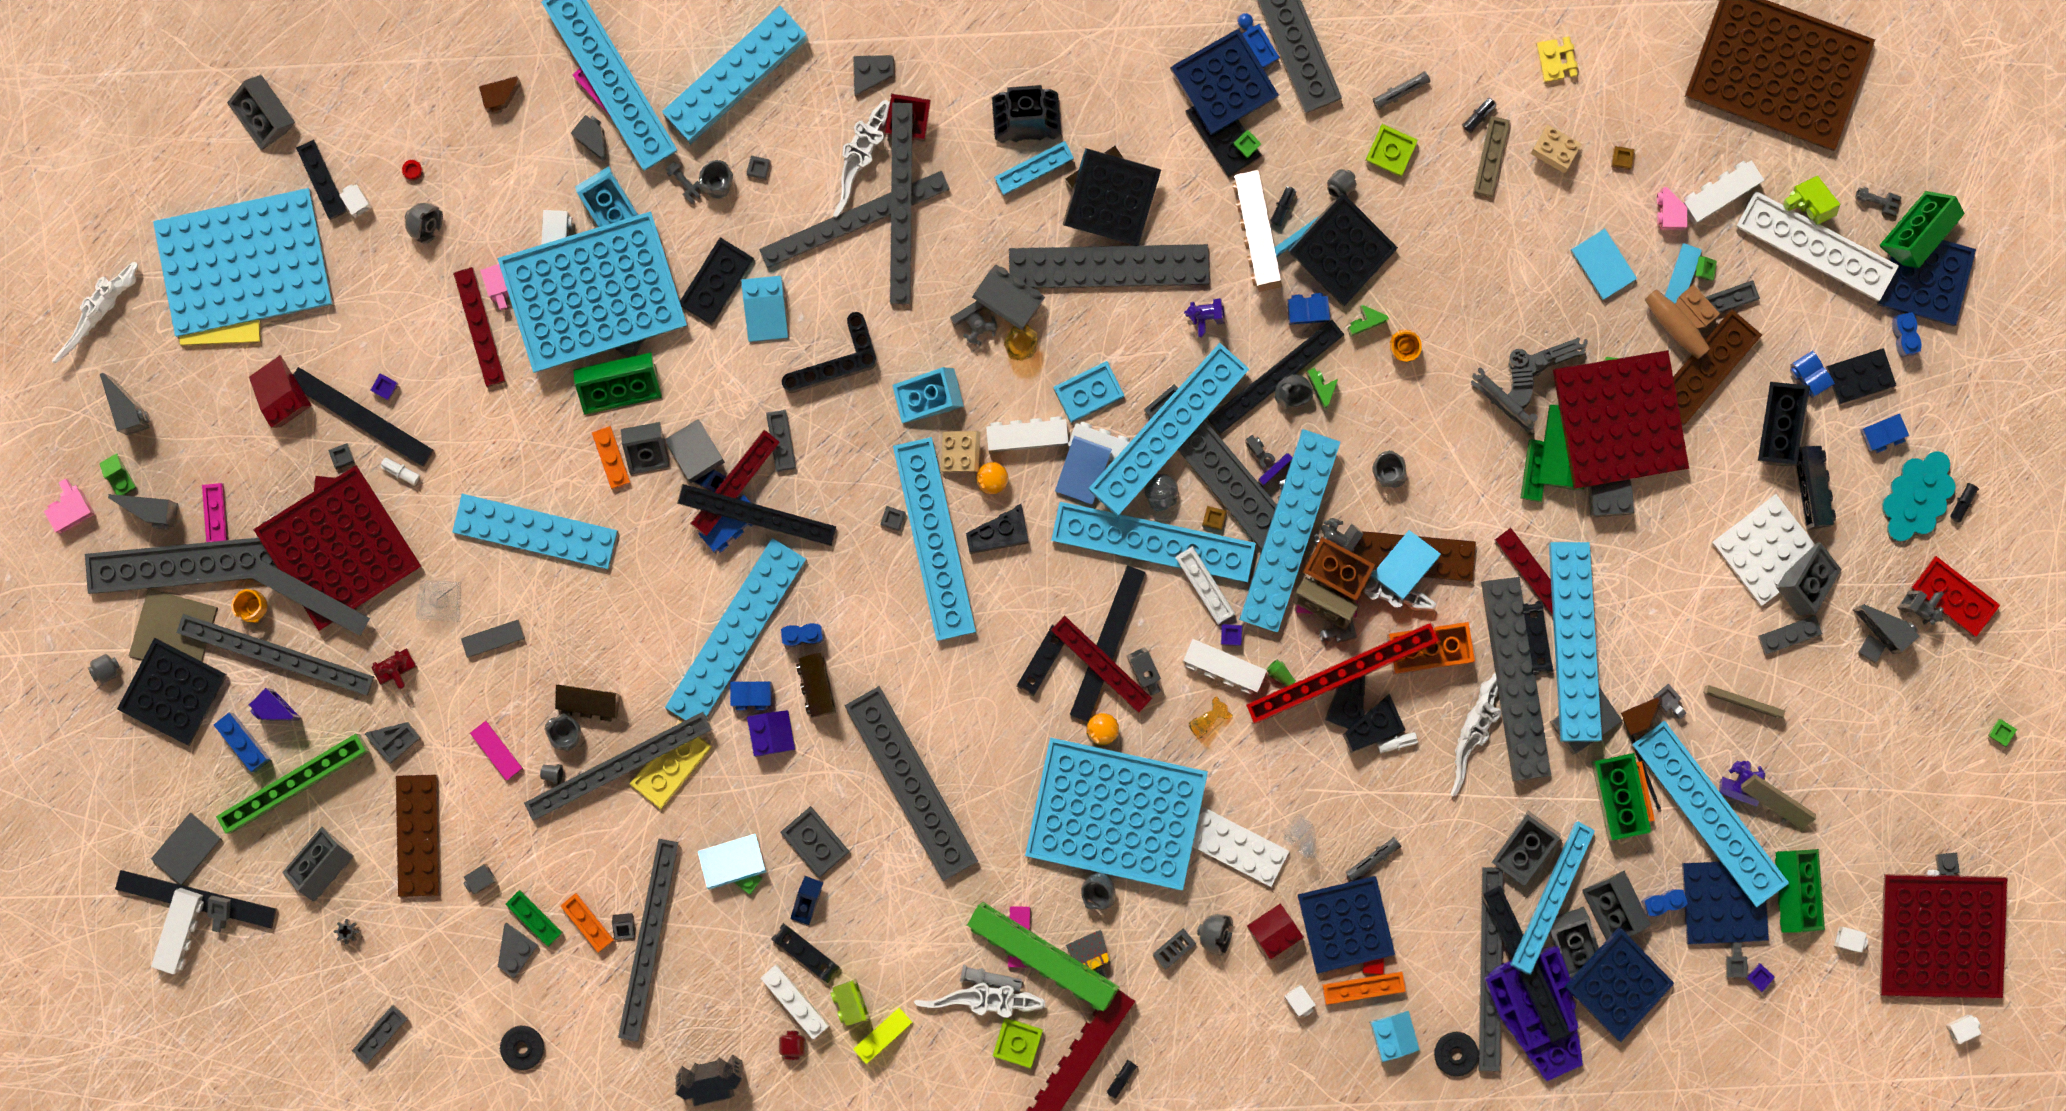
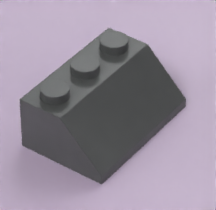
[227,75,295,150]
[972,264,1045,330]
[282,827,354,902]
[1582,870,1651,940]

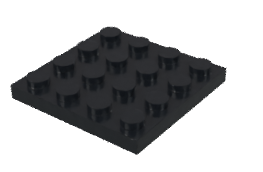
[1062,148,1161,246]
[1288,193,1398,306]
[117,638,227,746]

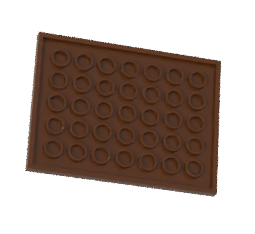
[1684,0,1875,151]

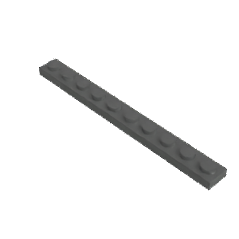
[890,103,913,304]
[759,170,950,268]
[176,614,374,696]
[524,711,713,821]
[618,838,679,1042]
[1478,867,1503,1071]

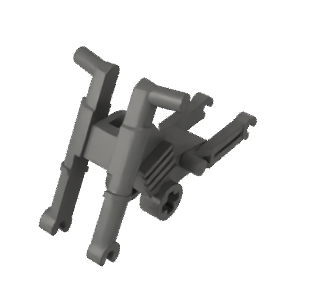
[1471,337,1588,435]

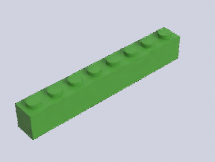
[216,734,370,834]
[967,902,1120,1011]

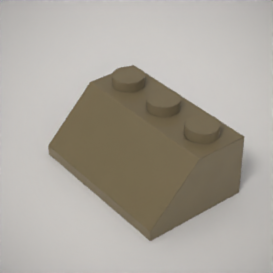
[1293,577,1359,630]

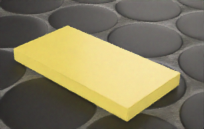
[179,319,261,346]
[630,722,712,809]

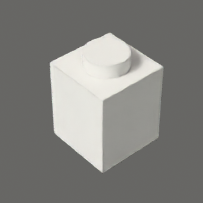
[340,184,372,218]
[1834,926,1868,953]
[1284,984,1315,1017]
[1946,1014,1981,1044]

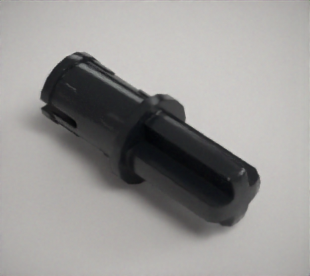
[1462,98,1497,133]
[1270,187,1296,226]
[1950,483,1979,522]
[1106,1059,1138,1098]

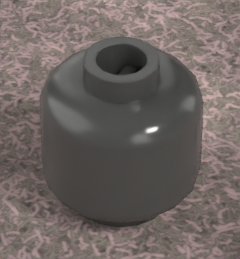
[1327,169,1357,198]
[88,654,120,684]

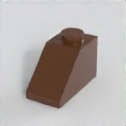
[479,76,521,114]
[1621,696,1662,737]

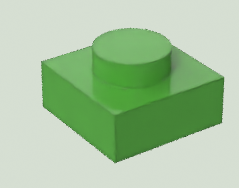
[1233,130,1262,158]
[1696,257,1717,281]
[1988,719,2017,747]
[734,875,762,895]

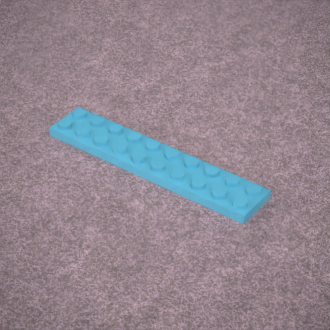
[541,0,678,171]
[1088,343,1249,516]
[1239,429,1341,633]
[893,437,976,641]
[1051,502,1256,583]
[665,538,807,720]
[1549,542,1602,742]
[1632,720,1789,907]

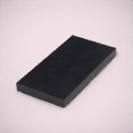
[1185,106,1262,178]
[680,237,754,325]

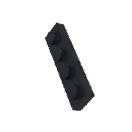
[296,139,348,220]

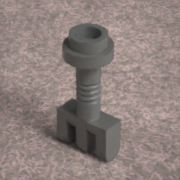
[666,162,705,204]
[1855,187,1901,216]

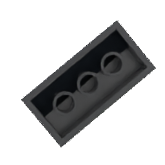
[1758,382,1810,466]
[1796,446,1836,530]

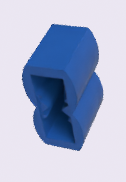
[1287,293,1330,325]
[1892,312,1922,357]
[1790,350,1835,398]
[1861,413,1909,454]
[781,623,824,647]
[730,681,772,710]
[1641,889,1688,916]

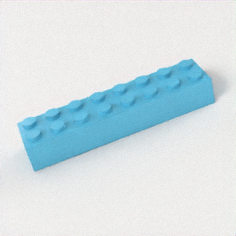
[662,6,808,145]

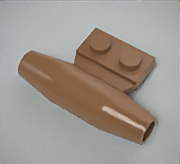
[1645,284,1720,359]

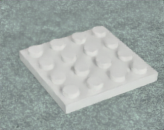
[1711,494,1815,606]

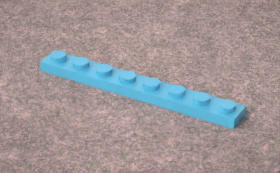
[1510,821,1595,975]

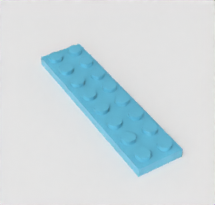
[452,494,618,569]

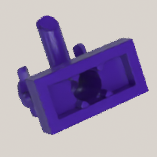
[1184,298,1225,338]
[1719,761,1766,806]

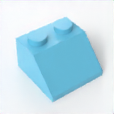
[1369,1011,1420,1062]

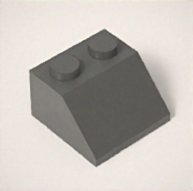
[621,422,669,475]

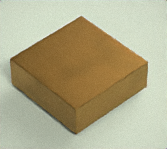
[1611,146,1635,170]
[1202,506,1226,530]

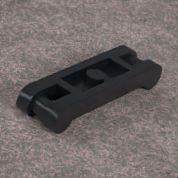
[1522,601,1553,675]
[1016,624,1064,697]
[771,923,840,983]

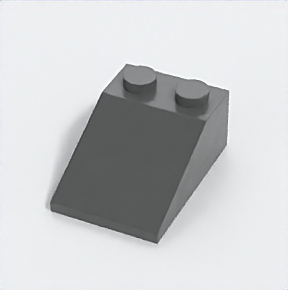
[100,373,150,435]
[1588,479,1634,517]
[108,494,178,530]
[1776,542,1842,615]
[1853,604,1920,654]
[1550,687,1623,755]
[1492,811,1561,886]
[1550,907,1599,979]

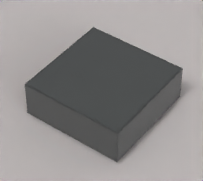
[746,155,771,180]
[328,443,355,469]
[880,506,906,531]
[1858,635,1887,663]

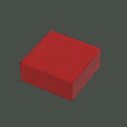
[1363,958,1384,974]

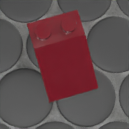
[249,355,312,428]

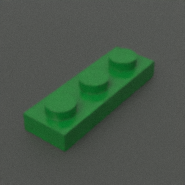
[1520,439,1544,502]
[505,890,563,947]

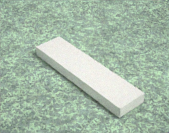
[1175,546,1235,625]

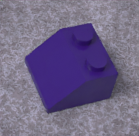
[248,688,301,721]
[747,710,795,757]

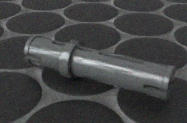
[1372,71,1431,110]
[1345,836,1402,881]

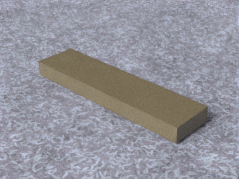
[1473,116,1510,198]
[1703,685,1785,719]
[1741,774,1816,829]

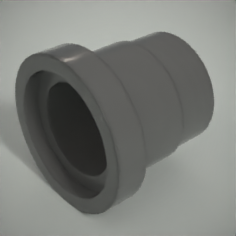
[540,764,563,785]

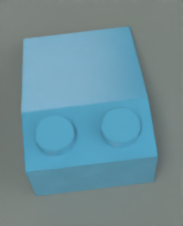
[575,166,638,227]
[741,276,788,342]
[892,367,964,423]

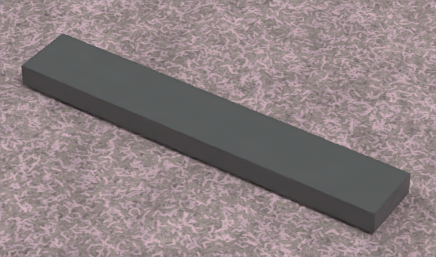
[253,561,370,636]

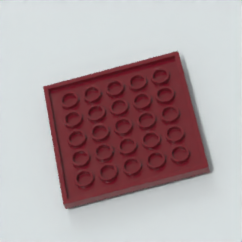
[1553,350,1690,489]
[253,465,422,631]
[1880,874,2008,998]

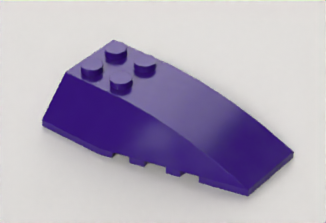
[1484,946,1583,1081]

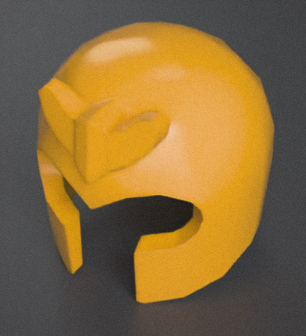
[1389,330,1422,362]
[975,462,1009,494]
[231,589,268,623]
[1086,713,1119,746]

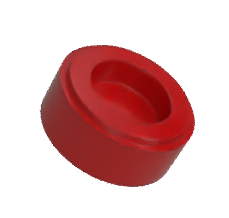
[402,160,423,181]

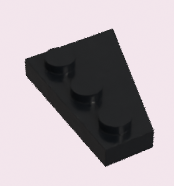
[966,504,1029,554]
[1325,676,1365,729]
[1343,694,1406,753]

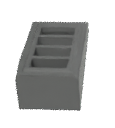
[1153,928,1196,970]

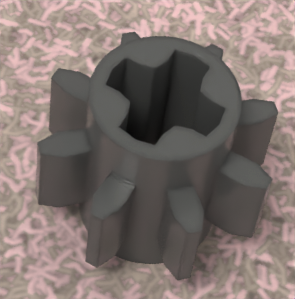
[333,919,360,944]

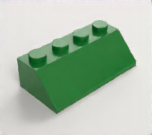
[1879,191,1965,268]
[573,353,662,415]
[1538,404,1584,490]
[1591,753,1651,841]
[1775,849,1825,933]

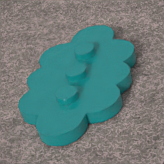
[1882,451,1956,542]

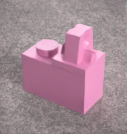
[480,264,509,311]
[44,478,95,534]

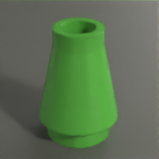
[1266,659,1296,687]

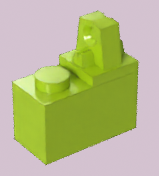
[1783,175,1841,225]

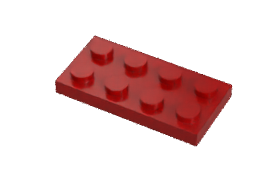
[1911,556,2000,637]

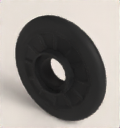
[500,1026,544,1070]
[1434,1032,1479,1076]

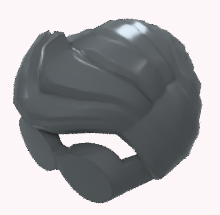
[699,160,733,199]
[1275,374,1313,409]
[1372,450,1407,488]
[1144,473,1178,511]
[545,713,581,751]
[1081,873,1116,910]

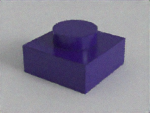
[370,373,399,401]
[1221,624,1242,646]
[1746,963,1775,992]

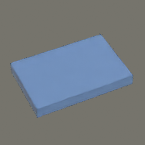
[1055,436,1112,504]

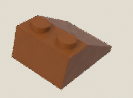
[1303,537,1377,601]

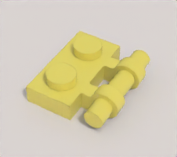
[1536,36,1578,83]

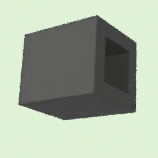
[463,864,497,894]

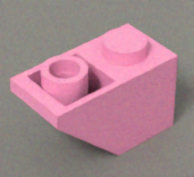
[1657,187,1687,230]

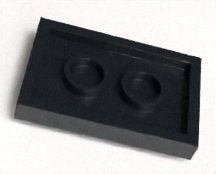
[1826,348,1897,405]

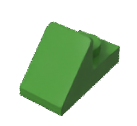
[1347,305,1389,337]
[1306,368,1338,409]
[99,453,137,495]

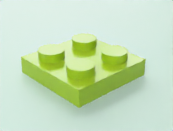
[1365,124,1418,177]
[993,1017,1043,1068]

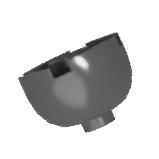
[405,203,443,244]
[1197,914,1233,956]

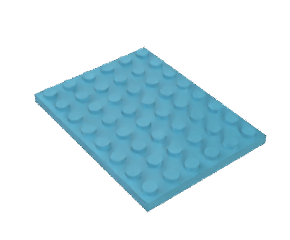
[153,188,333,337]
[497,211,687,373]
[1025,737,1208,891]

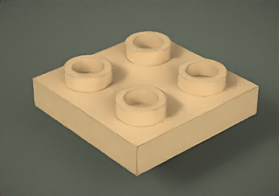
[1530,124,1581,174]
[941,431,980,472]

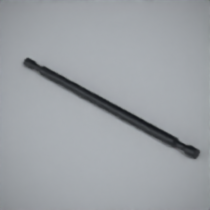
[1623,719,1661,810]

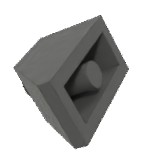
[571,115,606,161]

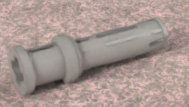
[960,964,1022,992]

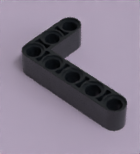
[782,312,877,393]

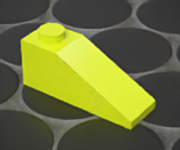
[853,1007,912,1064]

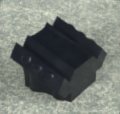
[992,85,1061,143]
[675,1054,742,1106]

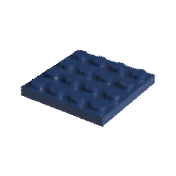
[1170,28,1279,136]
[1877,240,1976,326]
[1682,861,1769,944]
[1297,876,1395,974]
[1564,927,1674,1042]

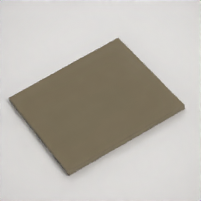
[129,589,217,661]

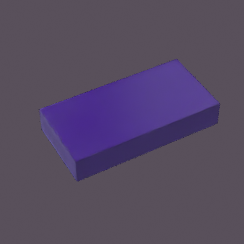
[1258,453,1292,487]

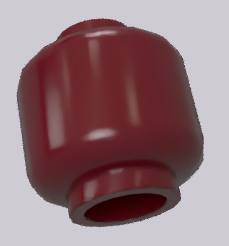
[779,1030,806,1060]

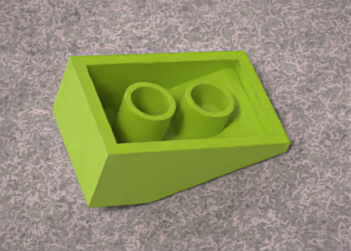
[830,979,870,1026]

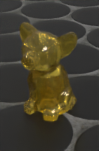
[1189,697,1232,739]

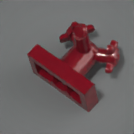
[371,648,417,689]

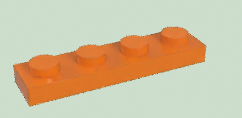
[1322,971,1406,1005]

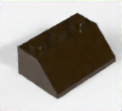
[796,652,836,718]
[555,684,621,722]

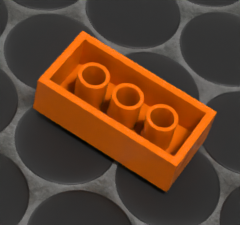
[1387,622,1475,675]

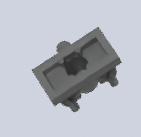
[950,301,998,345]
[1314,518,1364,552]
[1897,591,1944,625]

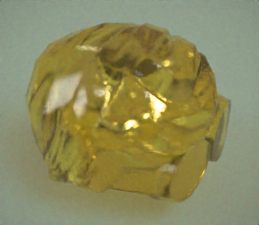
[1004,324,1038,361]

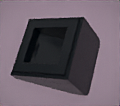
[612,913,634,940]

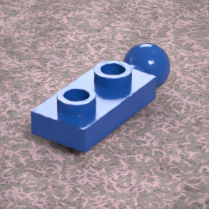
[1237,13,1280,68]

